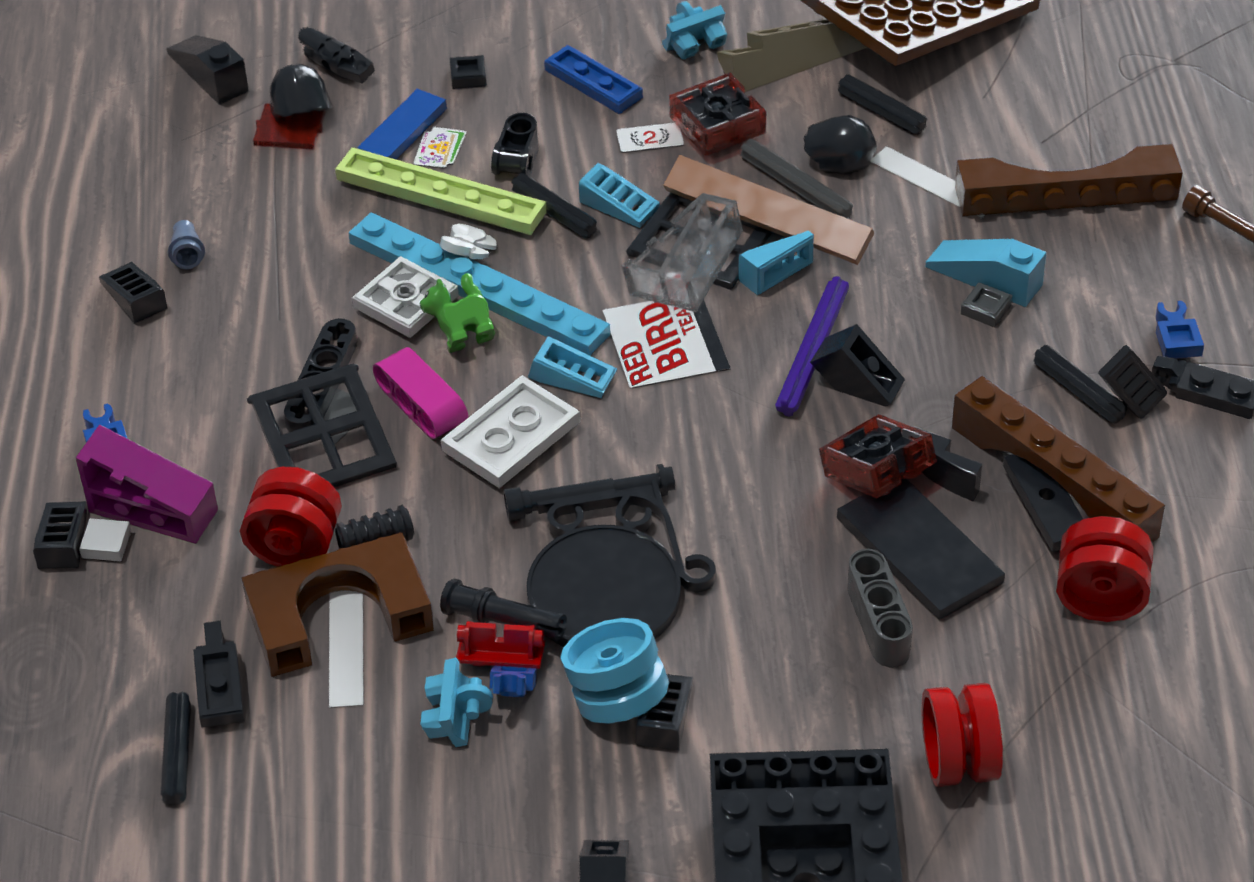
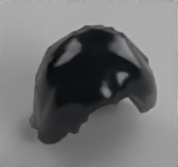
[269,64,332,121]
[804,115,877,174]

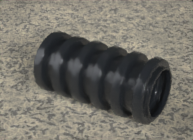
[335,505,414,549]

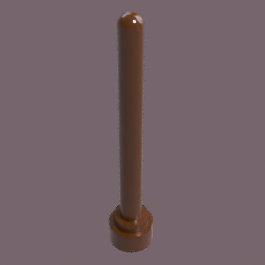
[1182,185,1254,243]

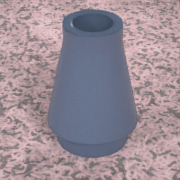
[168,220,205,269]

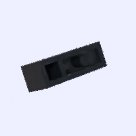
[166,35,249,105]

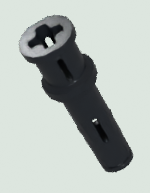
[440,578,567,641]

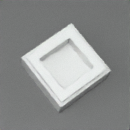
[79,518,131,561]

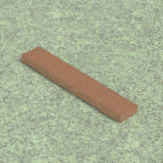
[663,155,874,265]

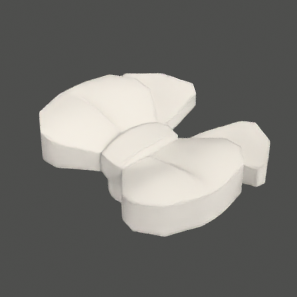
[440,223,497,259]

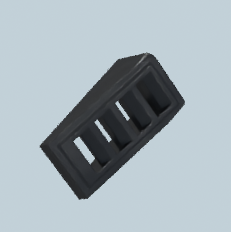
[99,262,168,324]
[1098,345,1167,419]
[33,501,88,569]
[636,674,693,750]

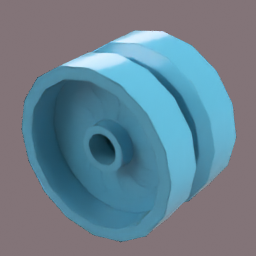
[561,618,669,724]

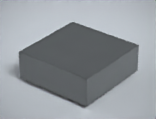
[961,282,1013,328]

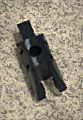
[298,27,375,84]

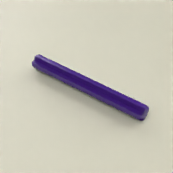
[776,276,849,417]

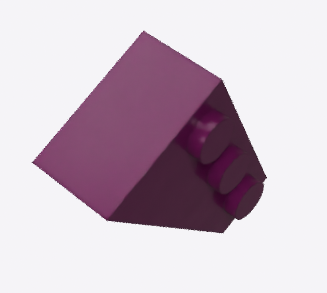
[76,424,218,544]

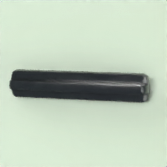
[838,74,927,134]
[511,173,597,238]
[1033,345,1128,424]
[161,691,191,805]

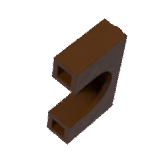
[241,533,434,677]

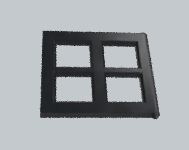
[626,192,772,290]
[247,363,397,487]

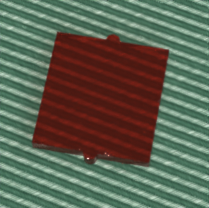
[253,103,326,150]

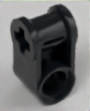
[491,113,539,176]

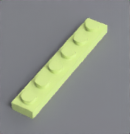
[335,147,547,235]

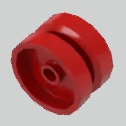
[240,466,342,567]
[1056,516,1154,622]
[921,683,1003,787]

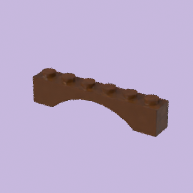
[955,144,1183,216]
[952,376,1165,543]

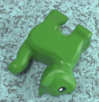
[420,273,495,353]

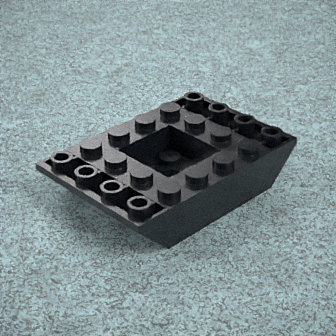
[710,749,902,882]

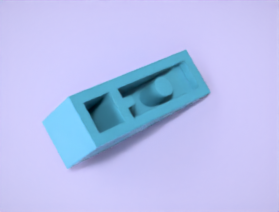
[925,239,1047,307]

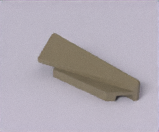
[717,19,867,93]

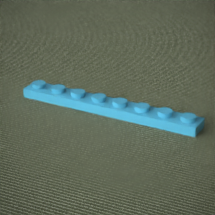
[348,212,611,355]

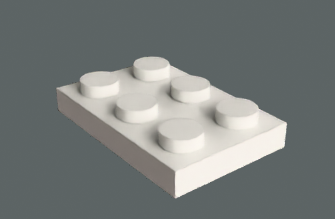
[441,375,580,488]

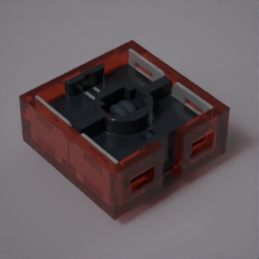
[669,72,767,156]
[819,414,937,498]

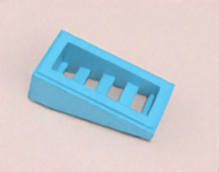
[579,163,660,228]
[739,231,814,295]
[528,336,617,398]

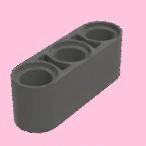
[847,549,913,667]

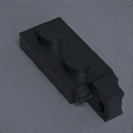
[1152,356,1254,419]
[193,620,245,728]

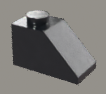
[810,324,905,406]
[580,840,629,882]

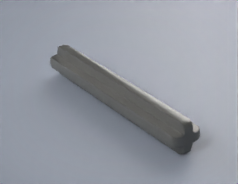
[741,139,853,218]

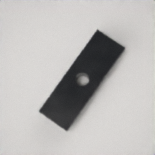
[1003,454,1083,552]

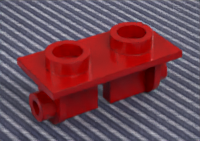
[456,621,545,669]

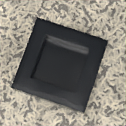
[450,55,487,89]

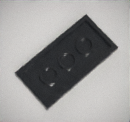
[837,474,1005,620]

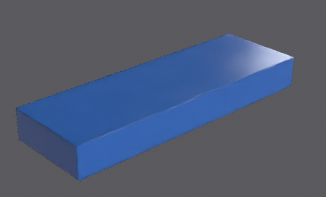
[544,45,643,114]
[357,88,447,159]

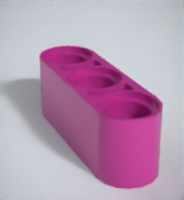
[373,347,468,439]

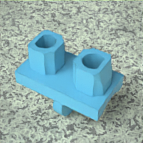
[662,1,727,60]
[420,658,493,747]

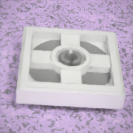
[352,256,459,338]

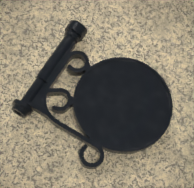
[503,464,716,647]

